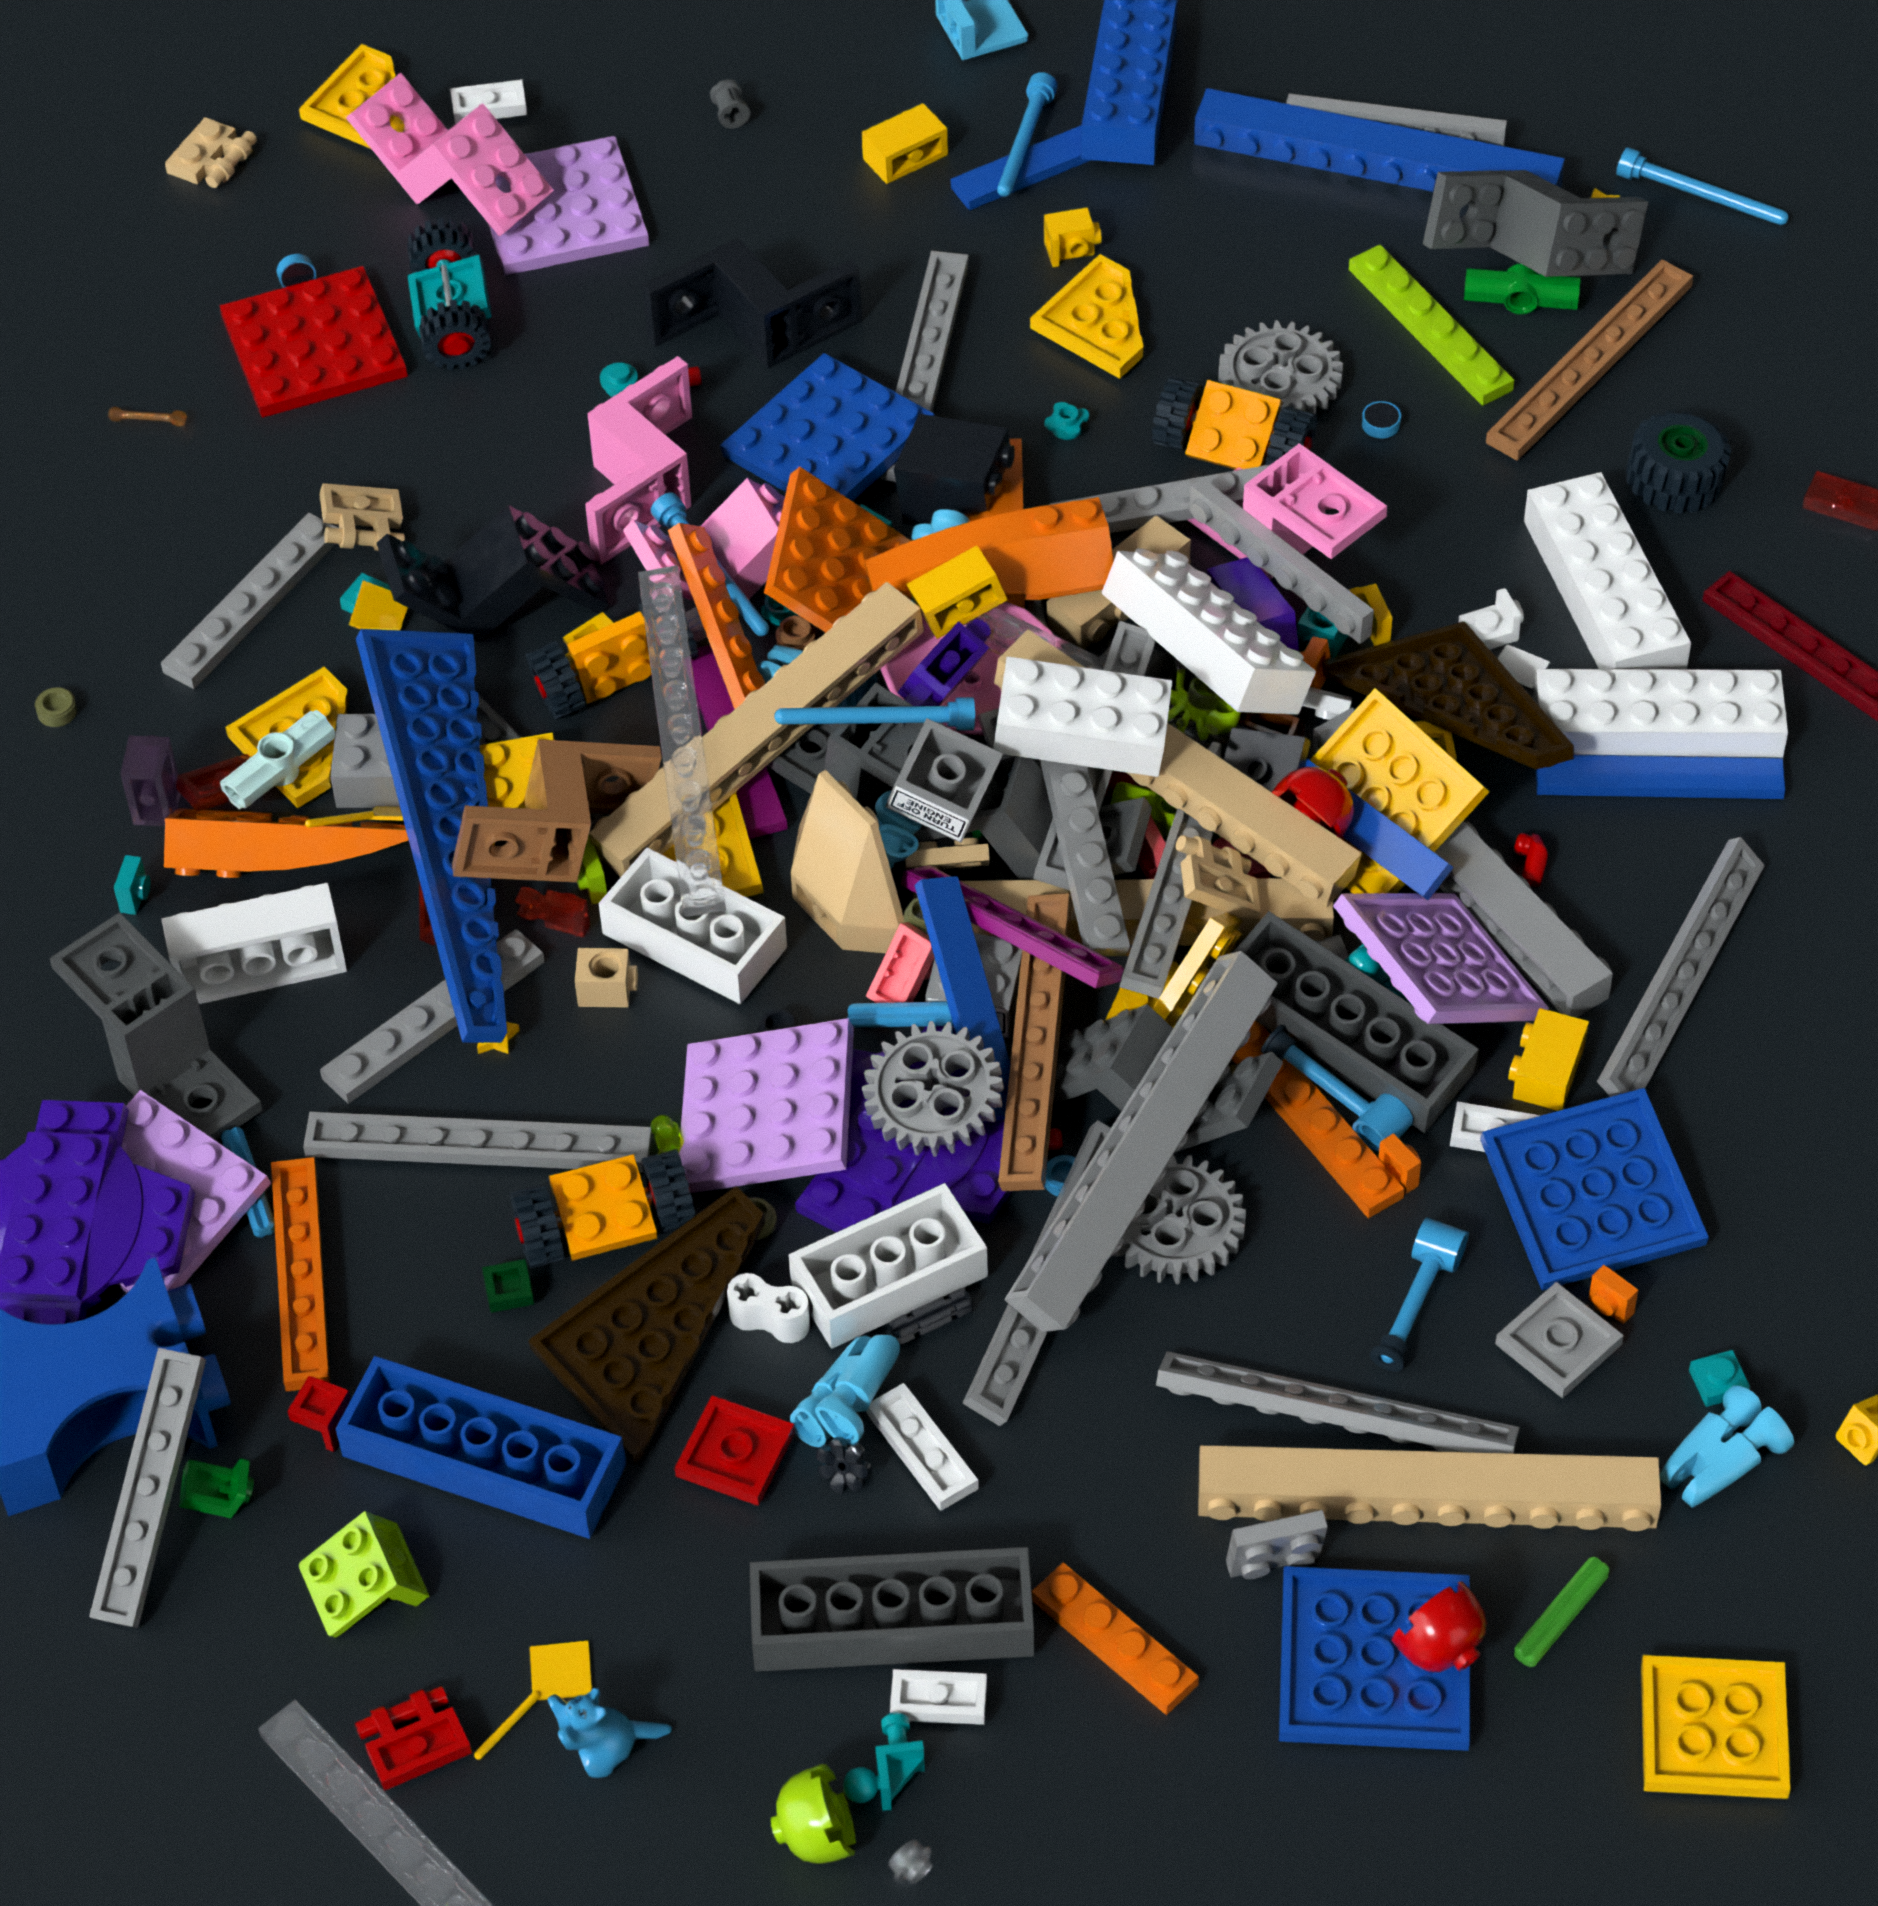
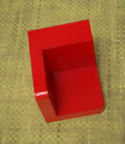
[287,1375,351,1452]

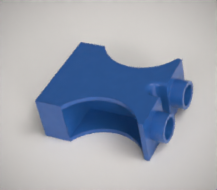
[0,1257,231,1516]

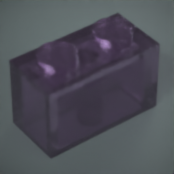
[120,735,182,826]

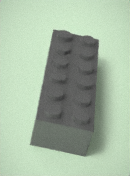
[1233,911,1479,1133]
[750,1547,1034,1672]

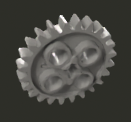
[1218,321,1343,414]
[862,1021,1004,1157]
[1114,1154,1246,1284]

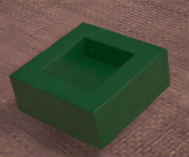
[482,1259,534,1313]

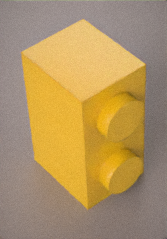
[862,103,948,184]
[906,545,1007,639]
[1508,1008,1589,1111]

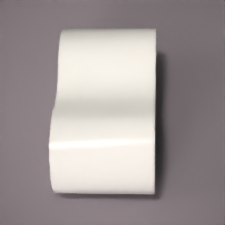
[727,1273,810,1343]

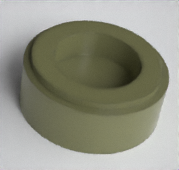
[35,687,77,727]

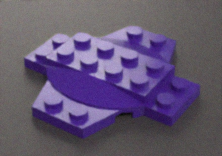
[795,1026,1013,1233]
[0,1100,196,1325]

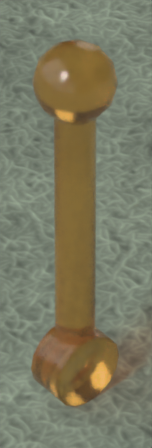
[108,407,187,426]

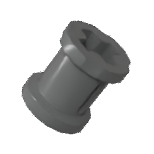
[710,79,750,128]

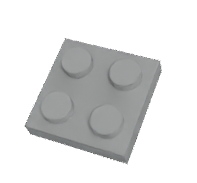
[1495,1282,1624,1399]
[1226,1510,1328,1579]

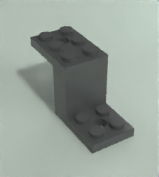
[1423,170,1648,277]
[767,683,950,807]
[913,754,1152,880]
[49,912,263,1142]
[1053,1004,1283,1152]

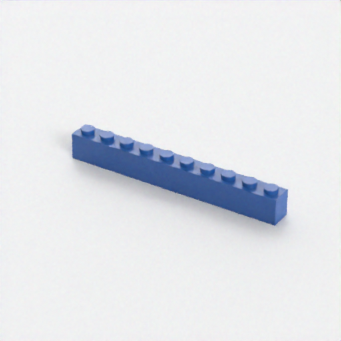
[1194,88,1565,192]

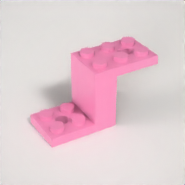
[346,73,554,236]
[585,356,692,565]
[1188,443,1387,580]
[623,478,785,602]

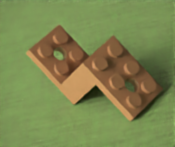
[452,739,662,882]

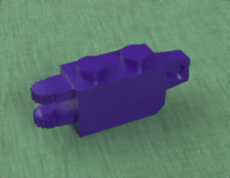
[897,618,991,706]

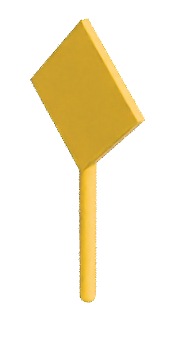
[349,580,407,631]
[305,806,404,828]
[474,1641,592,1760]

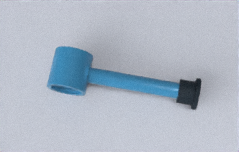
[1261,1025,1413,1154]
[1370,1217,1469,1372]

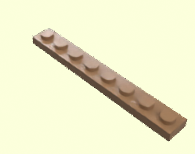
[1486,260,1693,461]
[998,893,1072,1191]

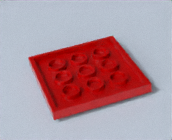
[219,266,408,418]

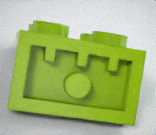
[299,1511,429,1638]

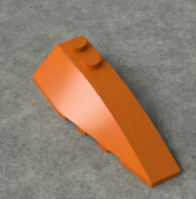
[164,808,409,878]

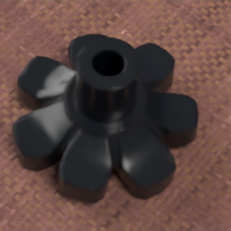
[816,1437,872,1493]

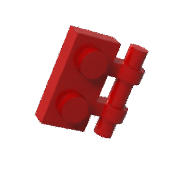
[355,1686,472,1791]

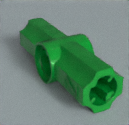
[1464,264,1580,314]

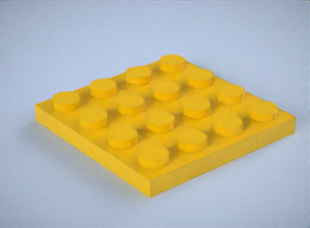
[1310,688,1490,894]

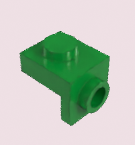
[179,1458,254,1519]

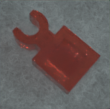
[515,887,590,938]

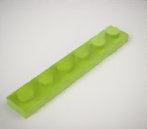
[1349,244,1514,406]

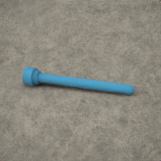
[997,72,1058,197]
[1616,147,1789,225]
[651,492,769,636]
[774,697,975,731]

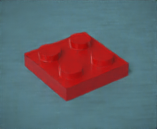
[675,1395,795,1506]

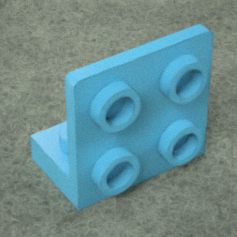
[936,0,1028,60]

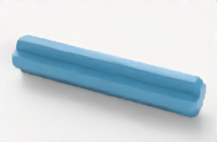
[847,1001,954,1028]
[221,1127,275,1238]

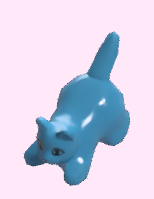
[548,1688,672,1778]

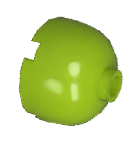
[771,1764,856,1864]

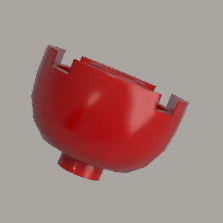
[1272,766,1355,839]
[1391,1581,1487,1672]

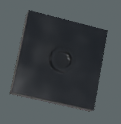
[1224,728,1311,792]

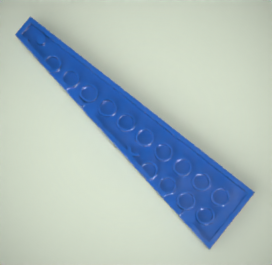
[356,629,507,1043]

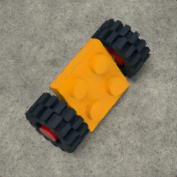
[1152,376,1318,469]
[525,590,699,720]
[510,1149,695,1269]

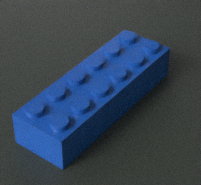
[1081,0,1178,165]
[336,1356,626,1539]

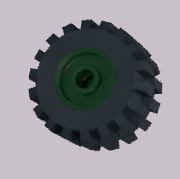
[1626,411,1731,513]

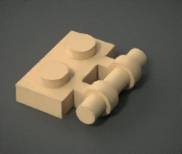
[165,117,257,188]
[319,483,405,551]
[1176,835,1261,921]
[905,838,990,871]

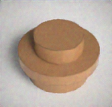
[776,616,815,650]

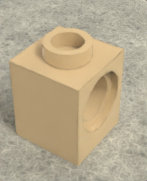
[575,948,638,1007]

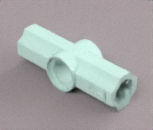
[220,710,335,809]

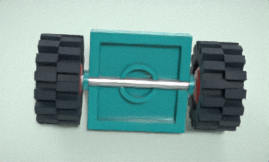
[407,218,492,370]

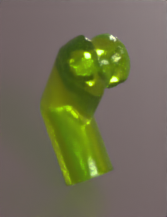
[650,1115,684,1155]

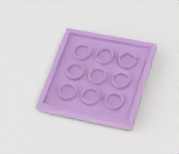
[489,136,649,276]
[1333,893,1549,1024]
[679,1018,854,1193]
[114,1090,271,1293]

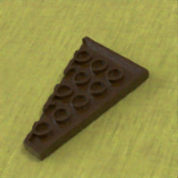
[1322,621,1574,770]
[528,1186,765,1464]

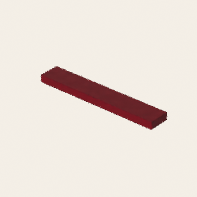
[1702,570,1878,721]

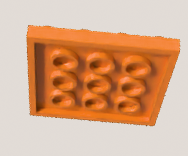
[764,467,912,633]

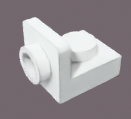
[1458,588,1524,650]

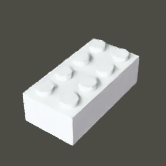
[993,656,1172,777]
[599,847,787,1005]
[161,883,347,1004]
[789,1183,988,1349]

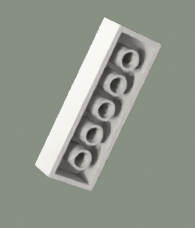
[1524,472,1691,670]
[1102,548,1316,714]
[1533,669,1788,759]

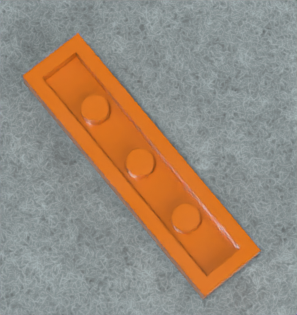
[1031,1562,1199,1715]

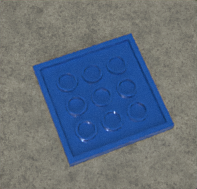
[720,353,935,501]
[1480,1088,1709,1291]
[1279,1566,1470,1751]

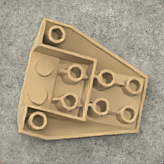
[791,770,904,953]

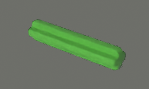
[1514,1557,1610,1667]

